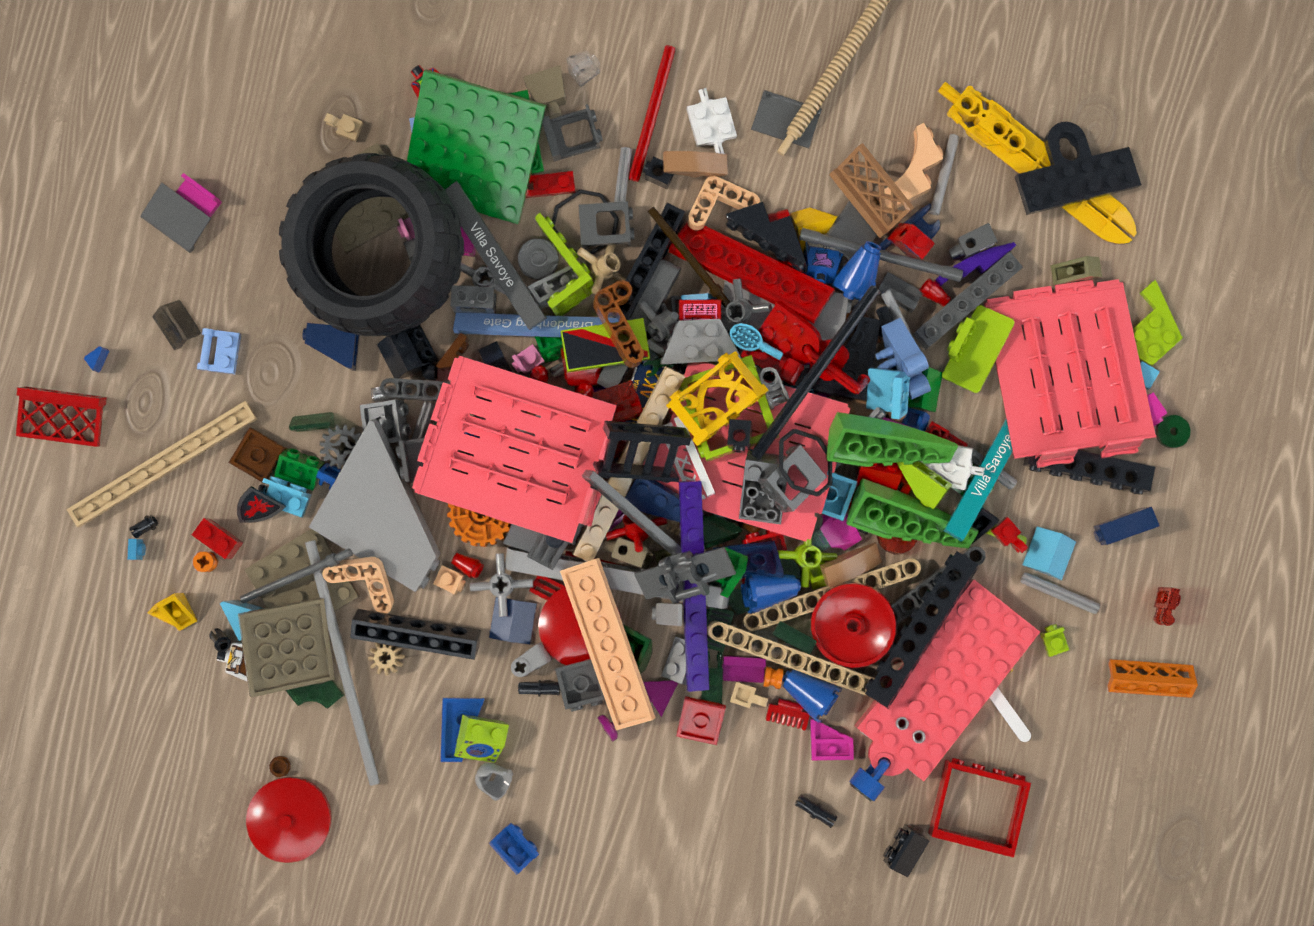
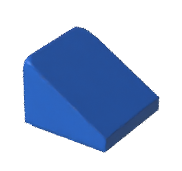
[84,346,109,373]
[901,408,930,432]

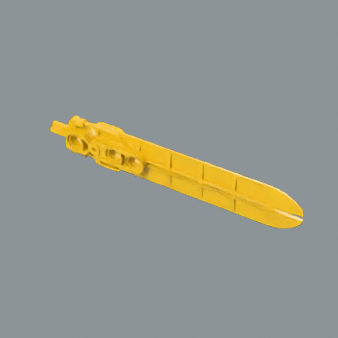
[937,82,1137,244]

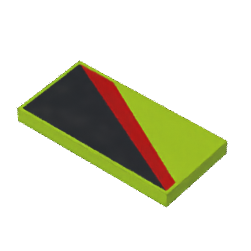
[560,318,650,373]

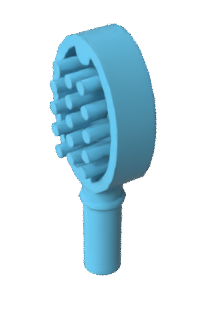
[730,323,784,360]

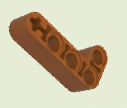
[593,280,644,368]

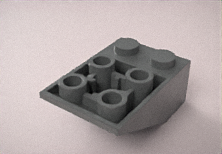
[739,451,789,525]

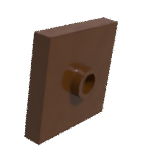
[228,427,287,484]

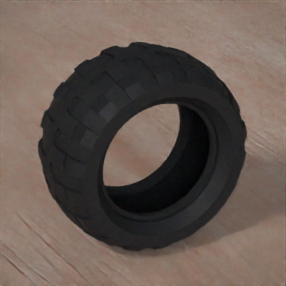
[279,153,464,336]

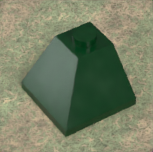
[622,623,653,674]

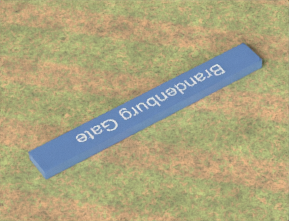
[453,313,619,337]

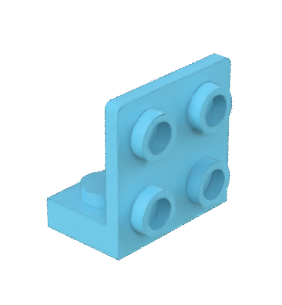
[866,368,910,419]
[262,476,312,518]

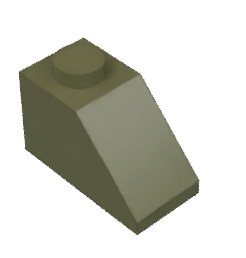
[1050,256,1102,286]

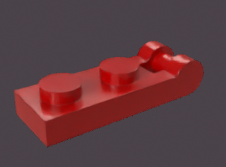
[526,171,575,198]

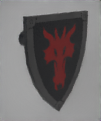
[237,484,286,523]

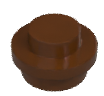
[269,756,291,777]

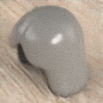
[475,763,513,801]

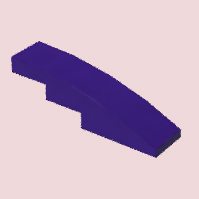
[935,242,1016,286]

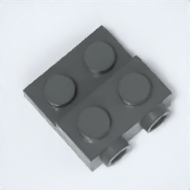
[360,399,412,443]
[555,659,605,712]

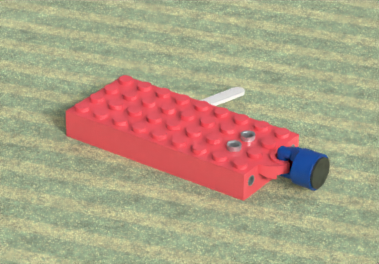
[849,579,1040,802]

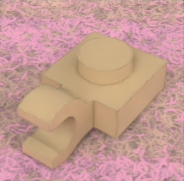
[324,113,363,142]
[730,681,768,708]

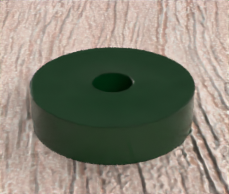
[1155,415,1191,448]

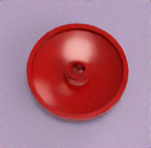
[811,583,896,668]
[538,587,622,665]
[246,777,332,863]

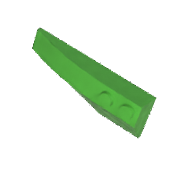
[827,412,958,467]
[846,478,978,549]

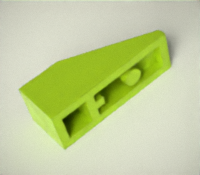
[896,461,952,509]

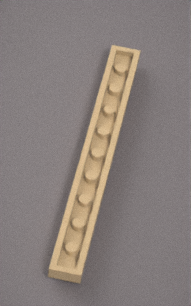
[572,366,685,561]
[66,401,257,527]

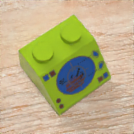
[454,715,509,763]

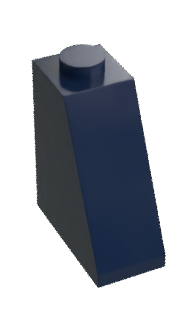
[302,323,360,371]
[1093,506,1160,545]

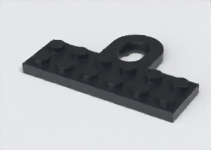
[1015,122,1142,215]

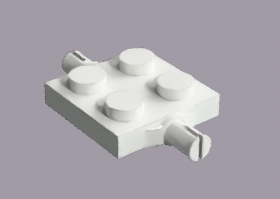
[686,88,737,154]
[920,446,985,490]

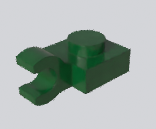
[642,356,676,377]

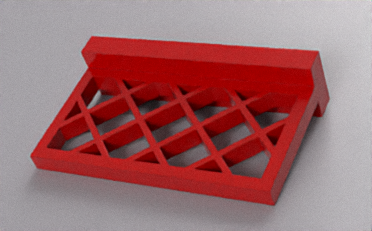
[16,386,107,447]

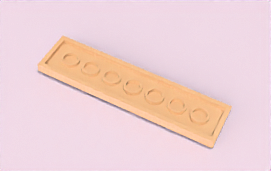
[560,558,656,730]

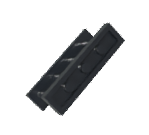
[593,421,691,483]

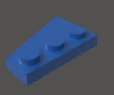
[440,698,485,762]

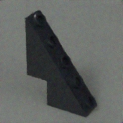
[726,202,808,273]

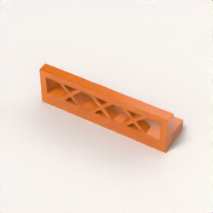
[1107,659,1198,698]

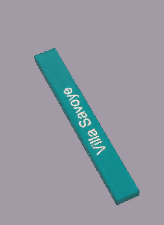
[943,419,1013,542]

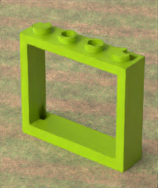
[679,355,779,462]

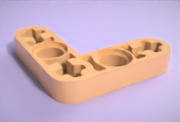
[687,176,760,230]
[322,557,394,613]

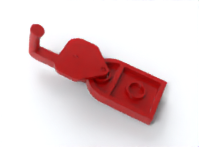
[758,301,870,394]

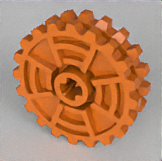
[447,503,511,547]

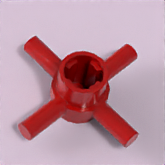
[606,515,668,553]

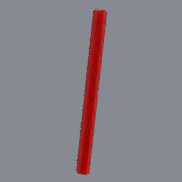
[629,45,675,182]

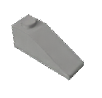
[527,266,578,309]
[652,603,682,626]

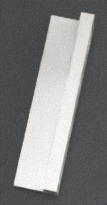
[663,417,715,500]

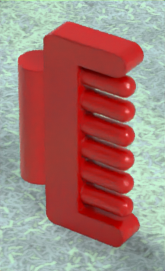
[765,698,810,731]

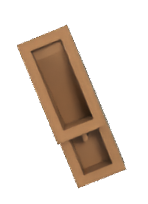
[663,151,728,178]
[820,542,882,588]

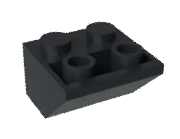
[377,325,439,379]
[883,825,930,877]

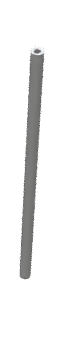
[305,540,380,786]

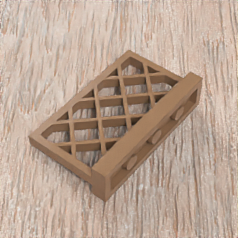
[829,143,914,238]

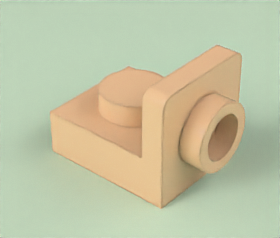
[433,565,466,595]

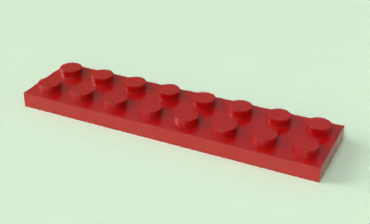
[669,220,834,324]

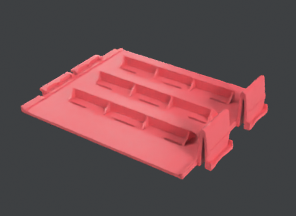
[984,279,1156,468]
[412,356,617,543]
[643,362,851,542]

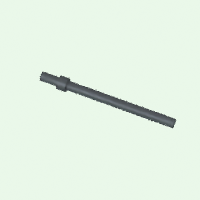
[240,548,353,603]

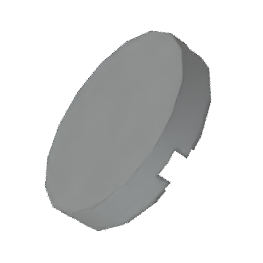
[518,239,559,280]

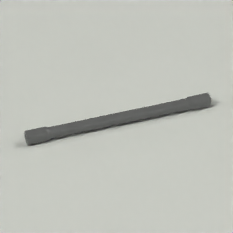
[799,228,963,282]

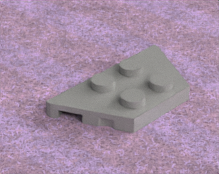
[660,319,741,364]

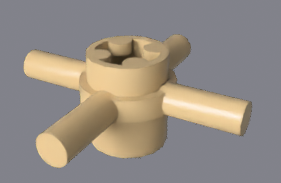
[577,244,627,294]

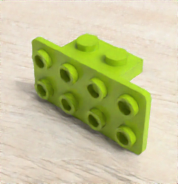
[942,305,1015,394]

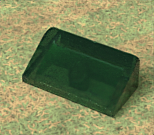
[289,412,335,432]
[773,621,817,654]

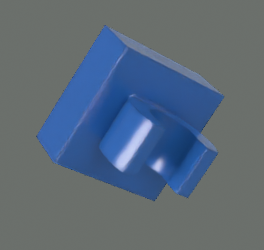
[316,463,341,490]

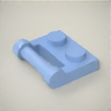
[197,328,241,375]

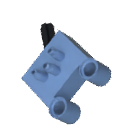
[875,306,931,400]

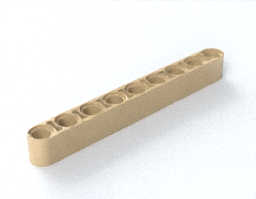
[743,558,921,631]
[707,621,884,696]

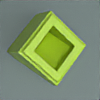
[809,561,827,590]

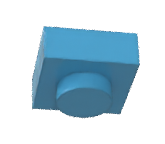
[127,539,146,560]

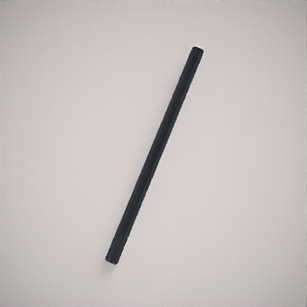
[751,285,880,460]

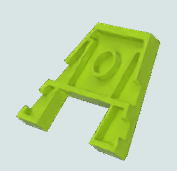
[1133,280,1182,366]

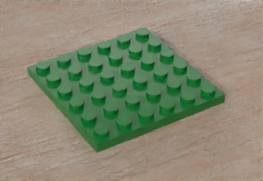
[407,69,546,224]

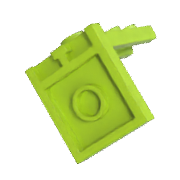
[535,213,594,316]

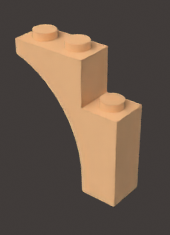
[876,123,943,214]

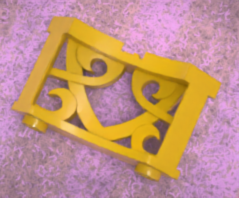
[666,351,769,446]

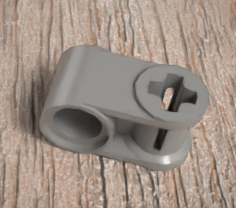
[760,367,790,410]
[511,642,552,677]

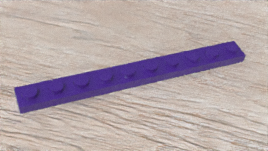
[679,480,709,692]

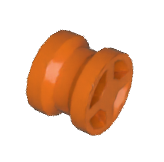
[193,552,218,572]
[763,666,783,689]

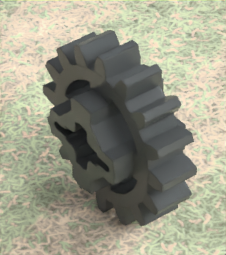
[319,424,361,469]

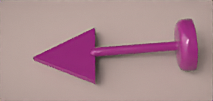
[597,680,678,742]

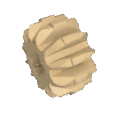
[368,643,405,675]

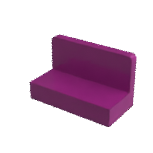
[722,655,766,683]

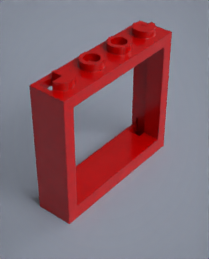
[928,758,1031,858]

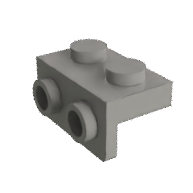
[661,636,687,685]

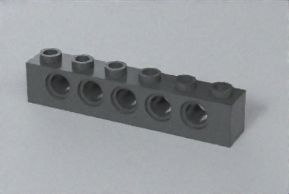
[912,252,1023,350]

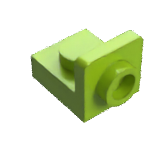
[1040,624,1069,657]

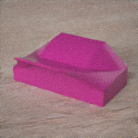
[820,513,862,551]

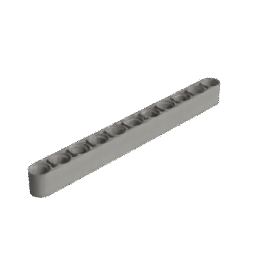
[505,546,730,609]

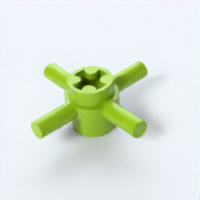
[777,537,837,587]

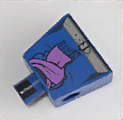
[803,242,843,284]

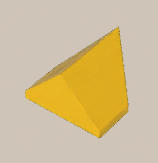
[790,207,837,252]
[147,593,197,631]

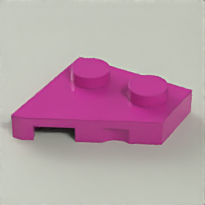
[810,719,854,761]

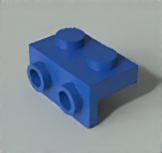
[489,823,539,875]

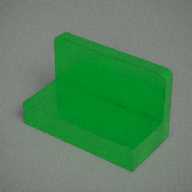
[908,367,942,412]
[715,547,748,598]

